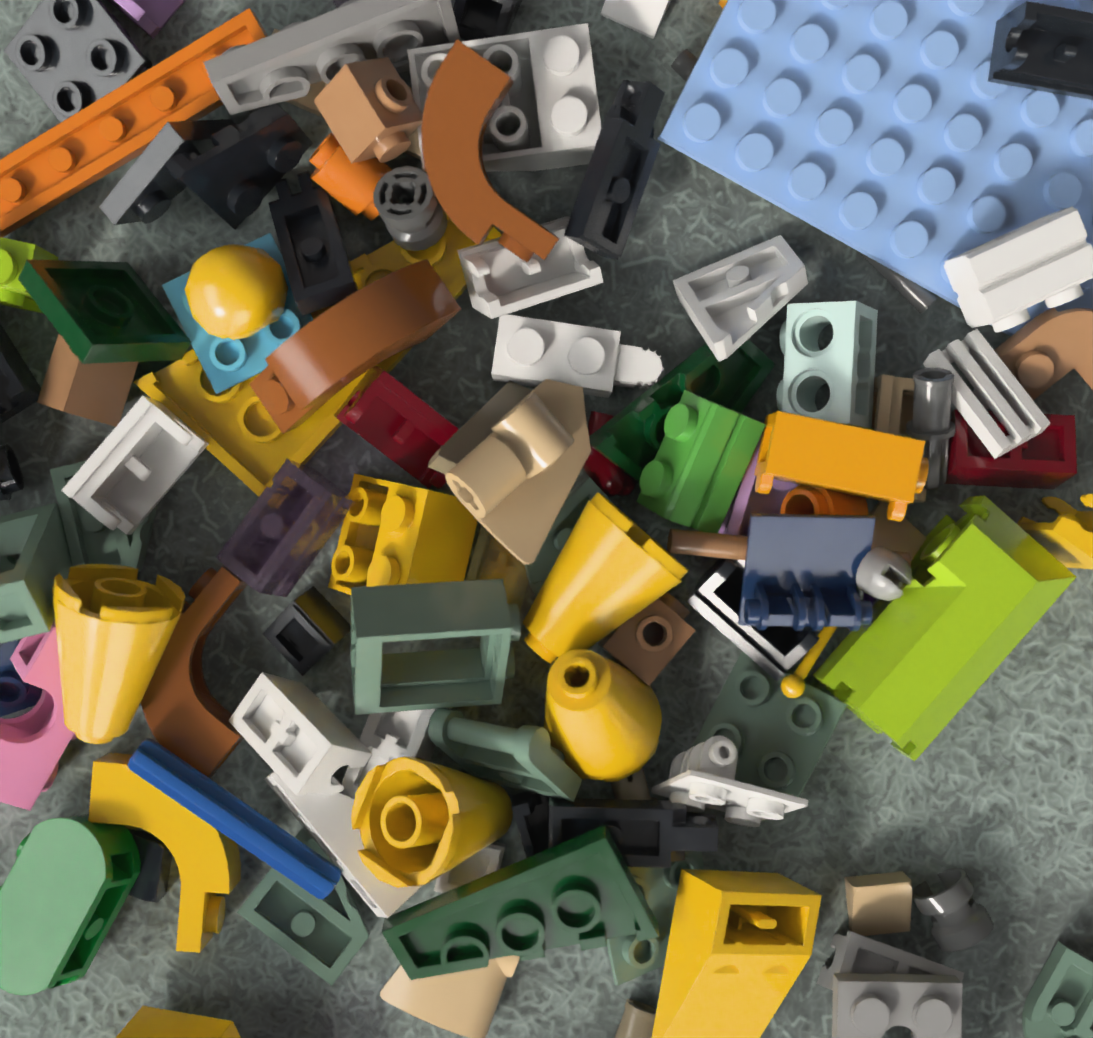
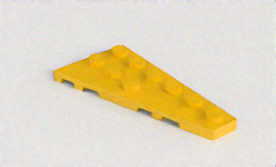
[134,212,502,503]

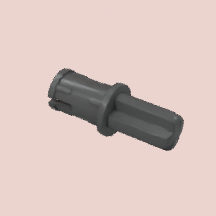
[906,368,956,490]

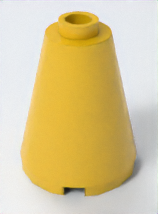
[523,492,688,664]
[52,564,185,744]
[544,649,662,782]
[351,756,513,888]

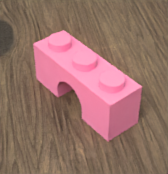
[0,619,77,811]

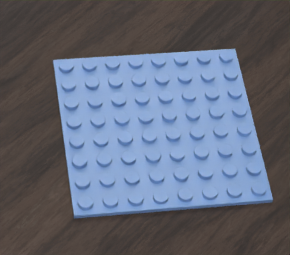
[657,0,1093,336]

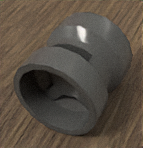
[373,166,447,251]
[912,868,994,952]

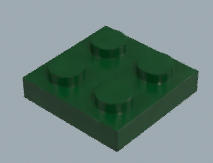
[18,259,191,364]

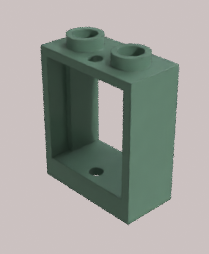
[0,503,73,644]
[350,579,521,715]

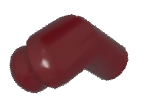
[583,411,637,497]

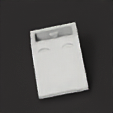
[407,23,602,172]

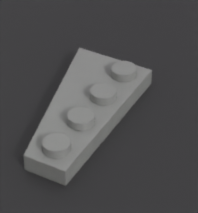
[204,0,461,115]

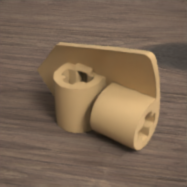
[445,379,591,565]
[380,955,520,1038]

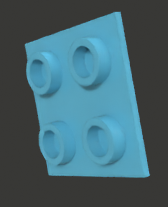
[162,233,313,394]

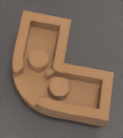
[994,307,1093,400]

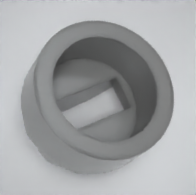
[856,546,912,601]

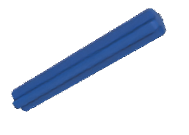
[127,738,342,899]

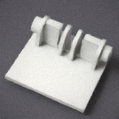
[651,736,808,827]

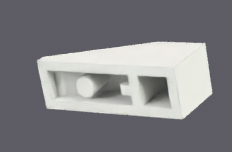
[264,771,423,918]

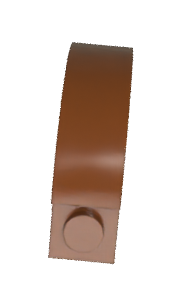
[421,39,560,263]
[249,259,461,434]
[141,565,252,778]

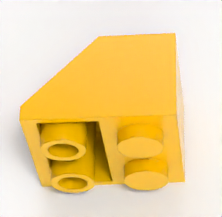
[328,473,478,595]

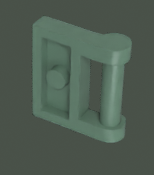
[428,708,582,802]

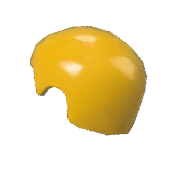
[185,244,288,340]

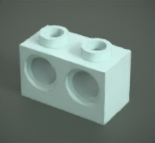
[776,301,878,429]

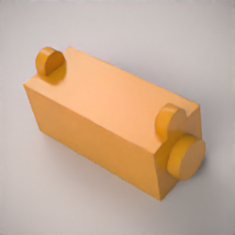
[754,411,929,522]

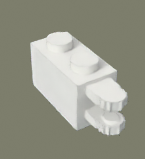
[491,314,664,398]

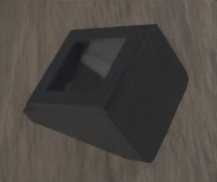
[453,0,522,41]
[263,586,351,676]
[128,829,172,903]

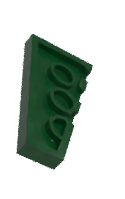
[382,825,659,980]

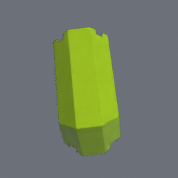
[813,495,1076,762]

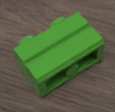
[636,390,766,533]

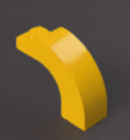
[88,753,241,953]

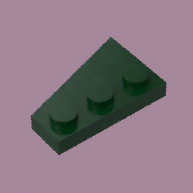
[589,339,775,484]

